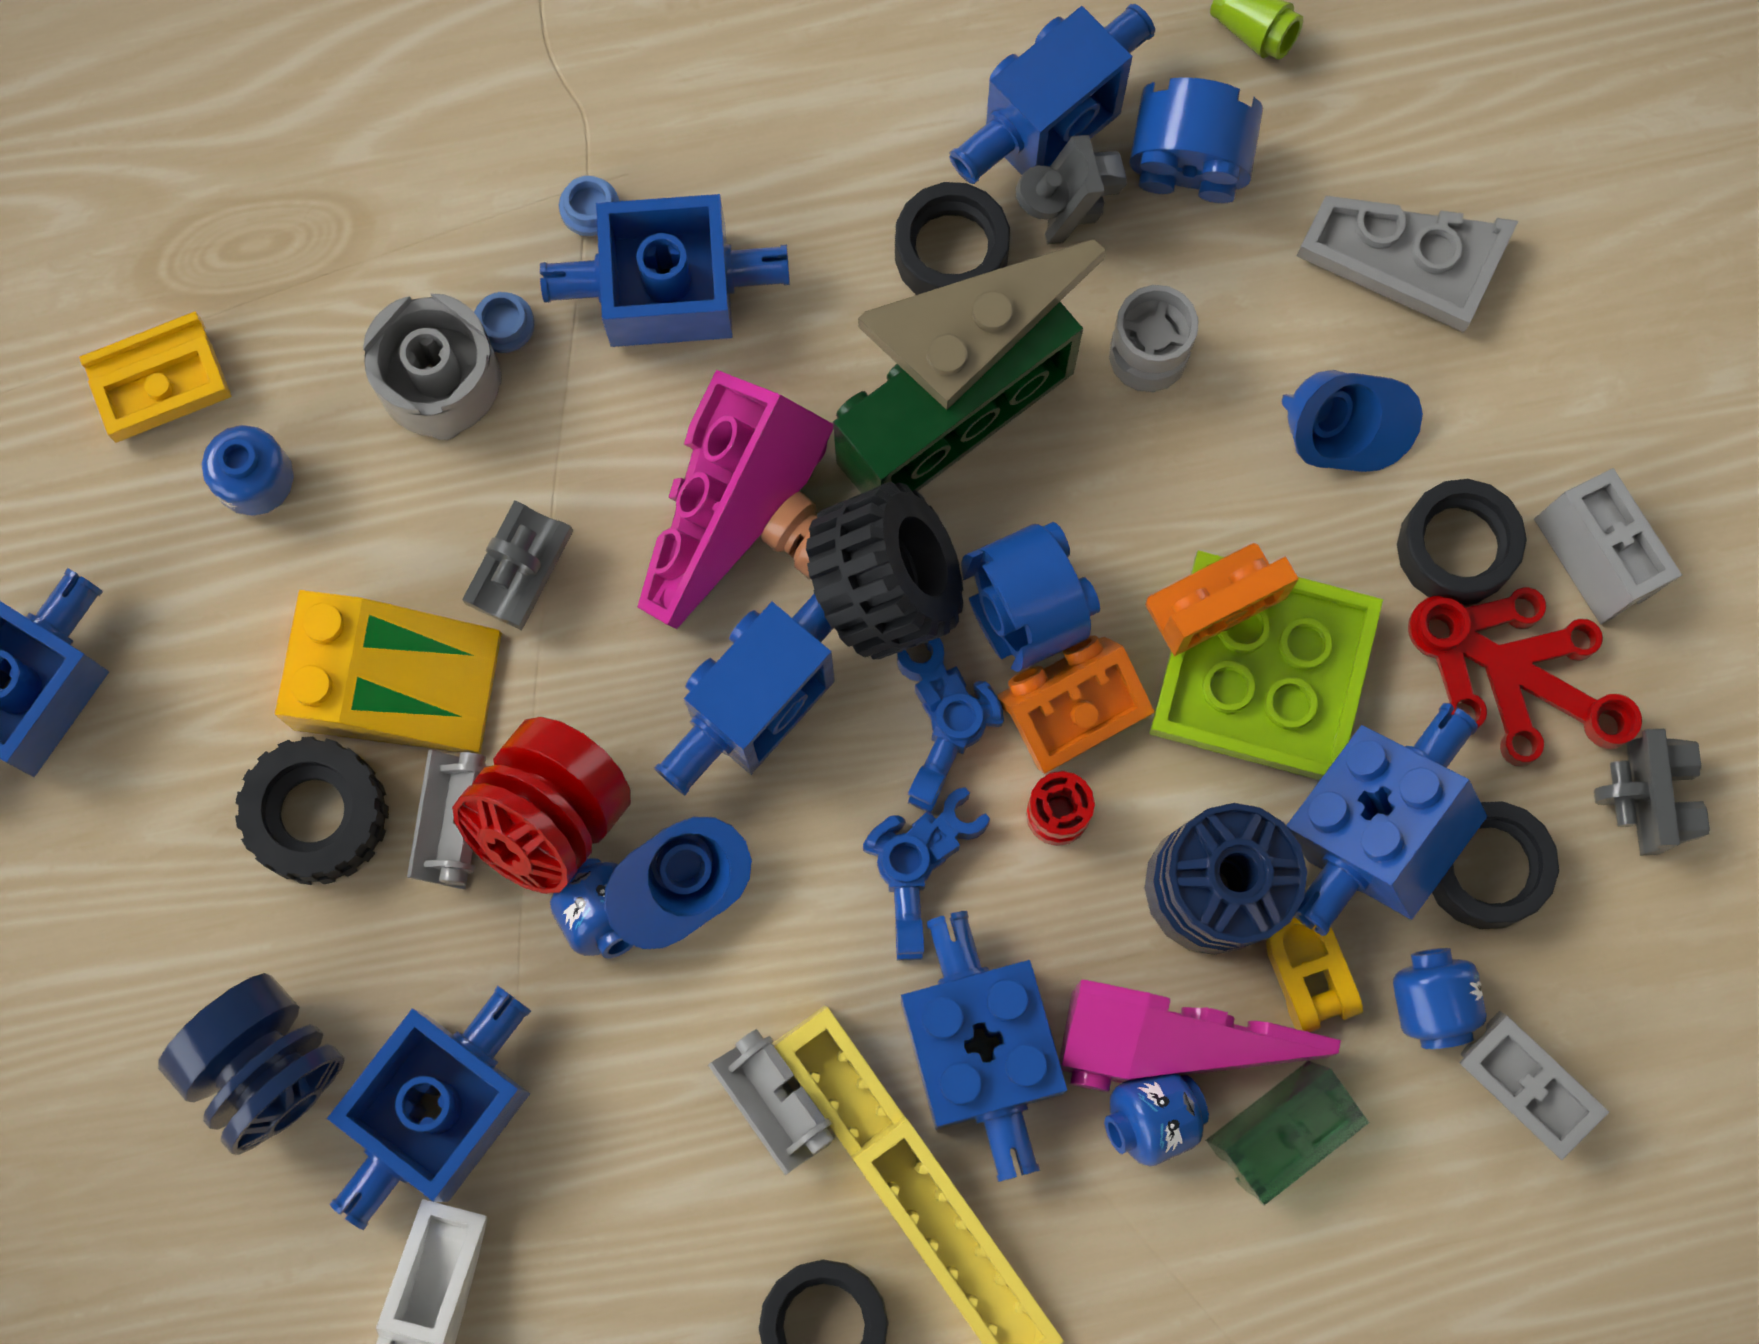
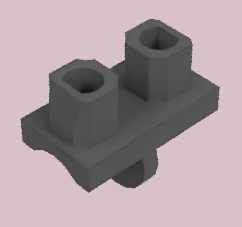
[1016,135,1127,244]
[462,500,573,630]
[1594,728,1710,856]

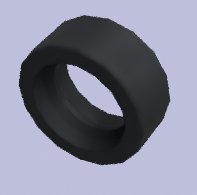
[895,182,1010,295]
[1397,478,1527,605]
[1432,801,1559,929]
[758,1259,888,1344]

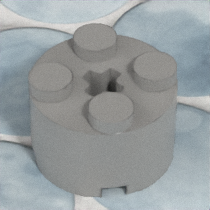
[363,294,502,440]

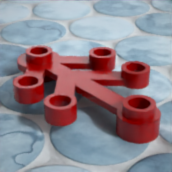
[1408,587,1642,767]

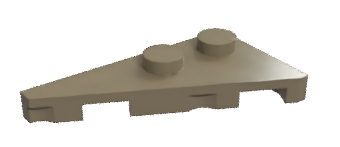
[858,239,1106,410]

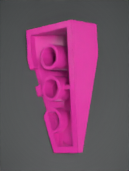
[637,370,833,629]
[1059,979,1341,1092]

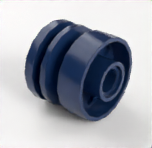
[1144,803,1308,955]
[158,973,345,1155]

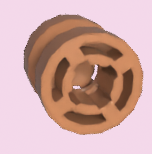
[761,492,817,579]

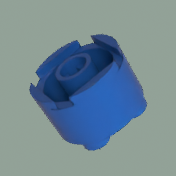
[1129,77,1263,203]
[961,522,1101,672]

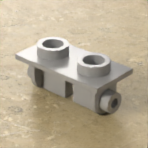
[407,750,486,889]
[708,1029,834,1175]

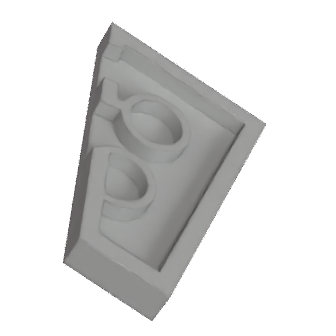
[1297,196,1518,332]

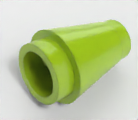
[1210,0,1303,60]

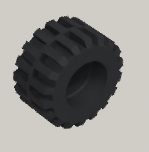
[806,482,964,660]

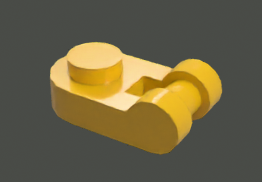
[1266,917,1363,1033]

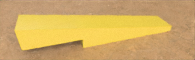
[772,1006,1064,1344]

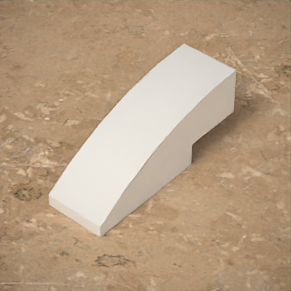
[376,1199,487,1344]

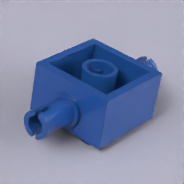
[949,4,1156,184]
[540,194,790,347]
[0,568,109,777]
[654,594,835,796]
[1286,703,1487,936]
[901,911,1068,1182]
[327,986,531,1230]

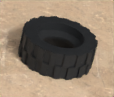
[235,736,389,885]

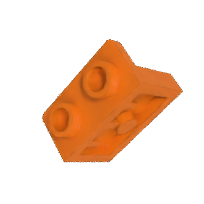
[1145,543,1299,657]
[997,635,1155,774]

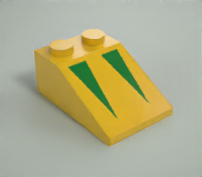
[274,590,502,754]

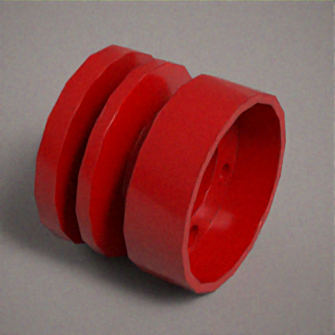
[452,717,631,894]

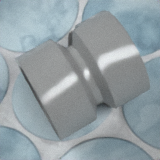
[1109,285,1198,392]

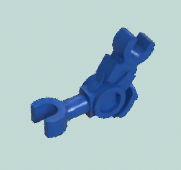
[897,638,1004,813]
[863,787,990,961]

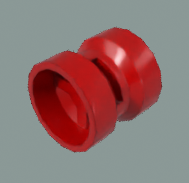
[1026,771,1095,846]

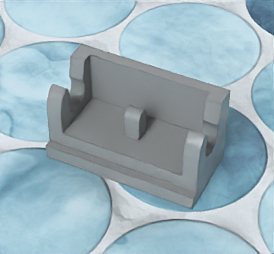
[1534,468,1682,625]
[1459,1011,1609,1160]

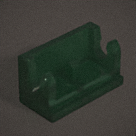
[1206,1061,1370,1205]

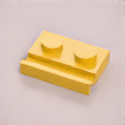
[79,311,232,443]

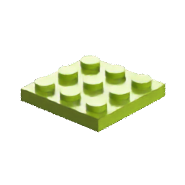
[1149,550,1383,780]

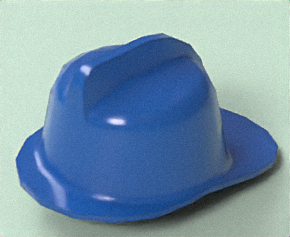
[1281,370,1423,472]
[604,817,752,949]

